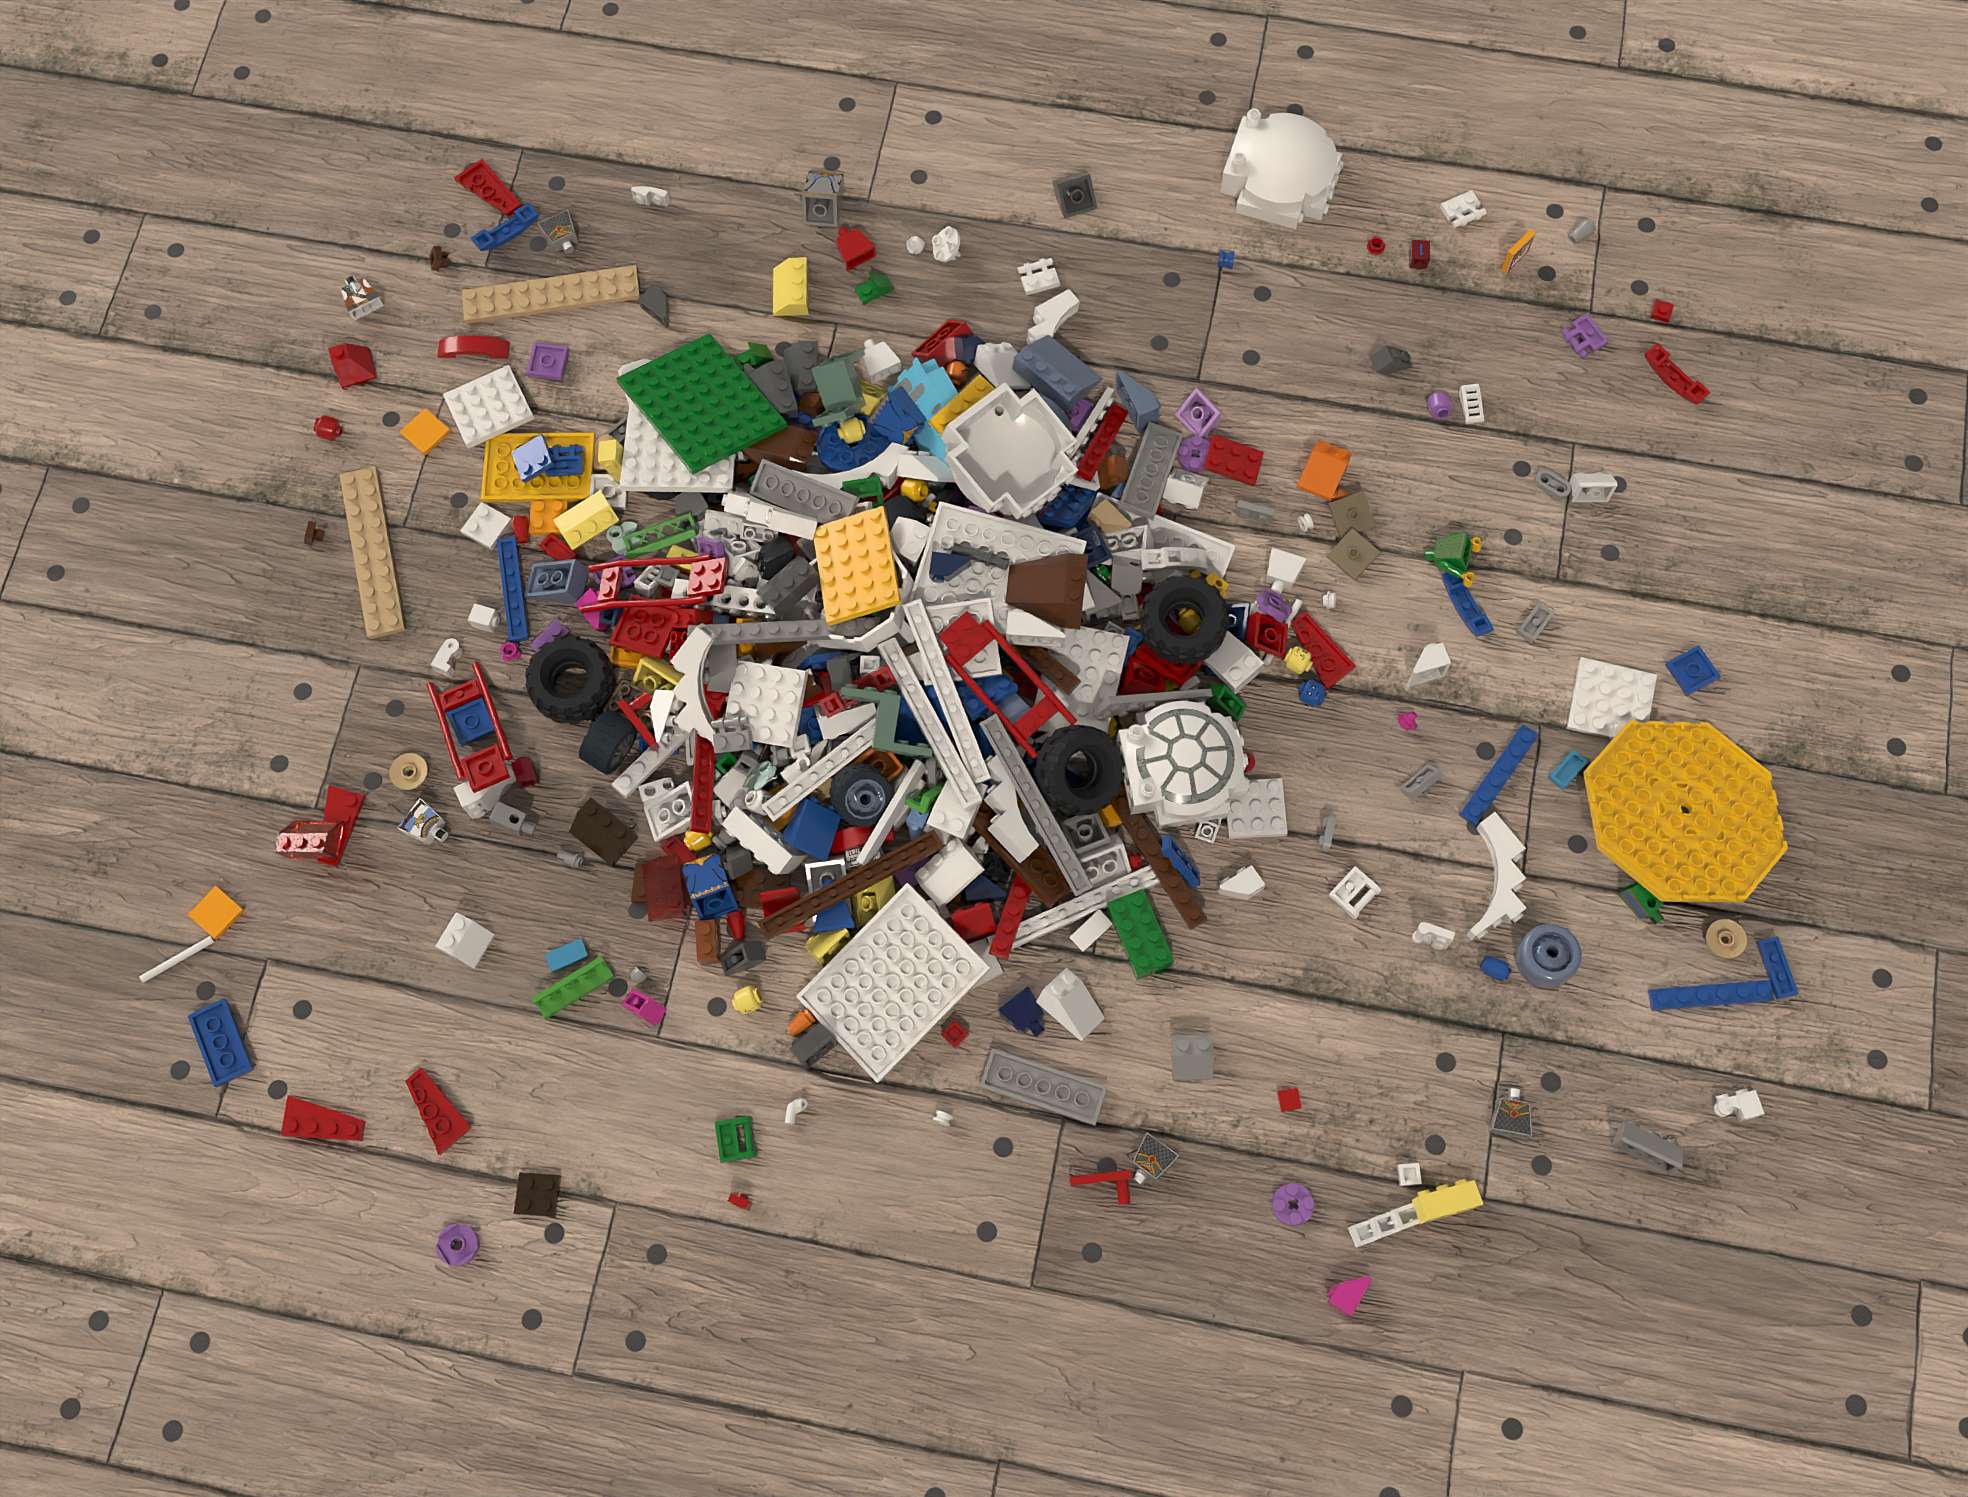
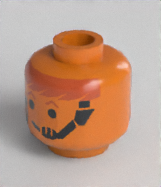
[946,361,969,389]

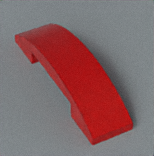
[437,335,510,359]
[1644,342,1711,405]
[818,665,897,718]
[828,824,895,856]

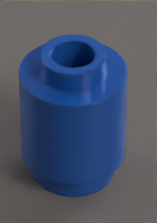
[1479,955,1512,982]

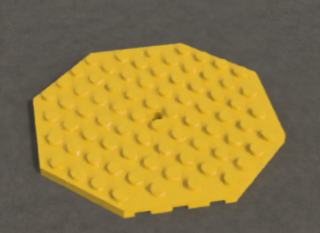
[1583,721,1788,903]

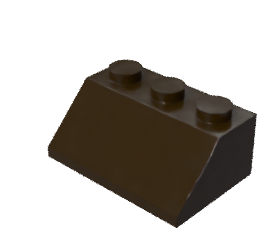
[569,797,638,867]

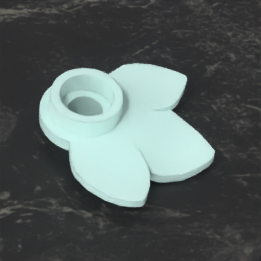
[606,522,641,556]
[744,761,776,790]

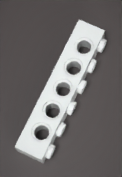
[671,579,783,622]

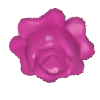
[1398,711,1418,731]

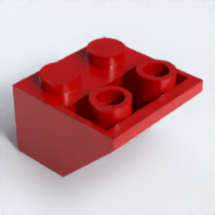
[951,902,997,944]

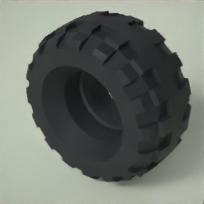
[1140,575,1229,665]
[525,635,616,725]
[1033,725,1125,816]

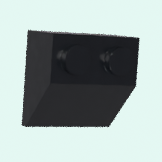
[754,534,794,581]

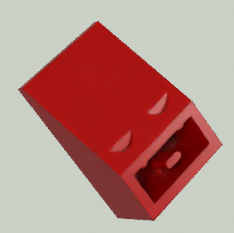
[669,608,714,665]

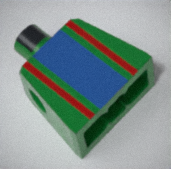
[1617,881,1664,925]

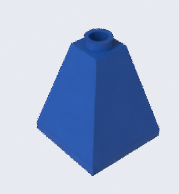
[814,879,857,934]

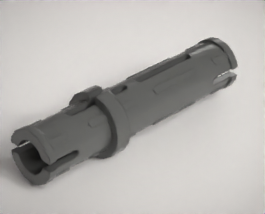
[951,542,1010,570]

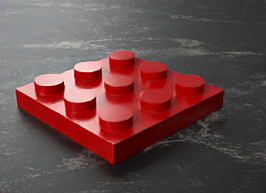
[609,594,682,660]
[1135,618,1204,688]

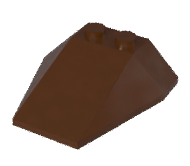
[740,422,819,473]
[1005,553,1088,630]

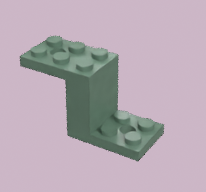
[812,348,866,428]
[839,684,933,759]

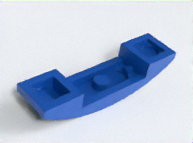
[471,203,539,251]
[1441,573,1494,638]

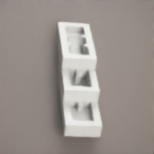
[1348,1203,1420,1248]

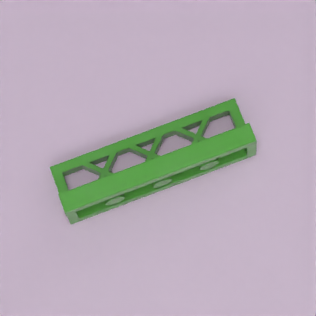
[622,512,700,559]
[905,775,947,815]
[532,956,615,1019]

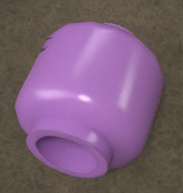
[1427,392,1453,419]

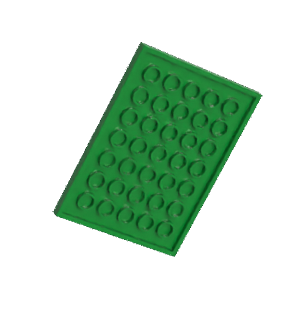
[616,333,787,475]

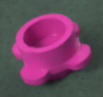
[500,642,521,662]

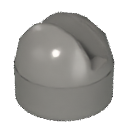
[631,966,648,983]

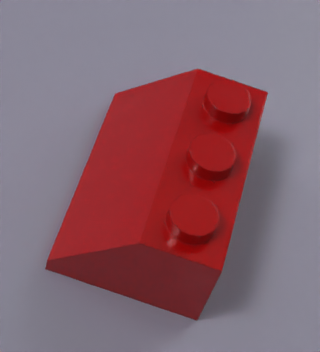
[911,320,975,370]

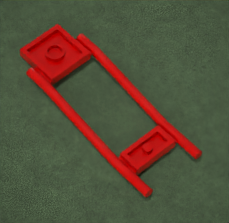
[580,554,729,613]
[938,611,1078,759]
[426,662,513,793]

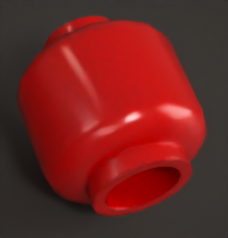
[313,415,343,441]

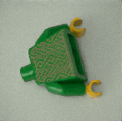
[1425,532,1481,587]

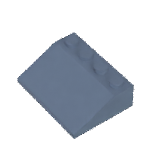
[1012,335,1103,413]

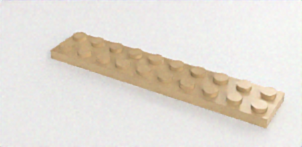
[462,265,640,324]
[340,466,406,640]

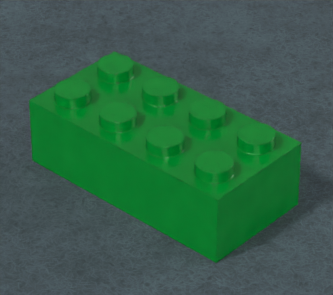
[1106,889,1174,980]

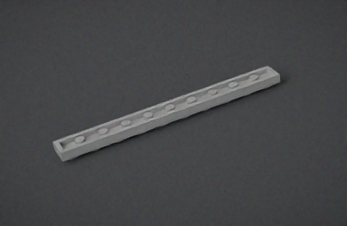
[687,617,881,645]
[979,713,1094,896]

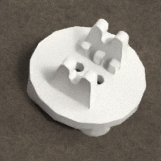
[932,226,961,262]

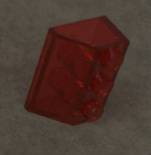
[274,821,344,859]
[642,853,688,922]

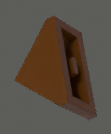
[797,393,825,418]

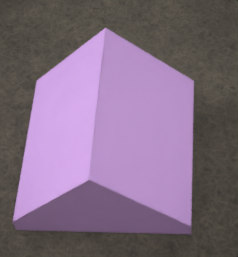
[1175,388,1222,438]

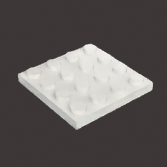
[443,365,535,449]
[920,598,1002,686]
[1566,657,1657,739]
[725,660,809,748]

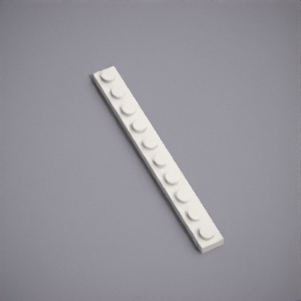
[1033,387,1115,518]
[902,599,991,785]
[877,637,982,811]
[987,866,1160,957]

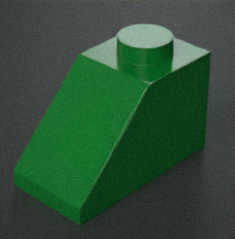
[1205,684,1247,722]

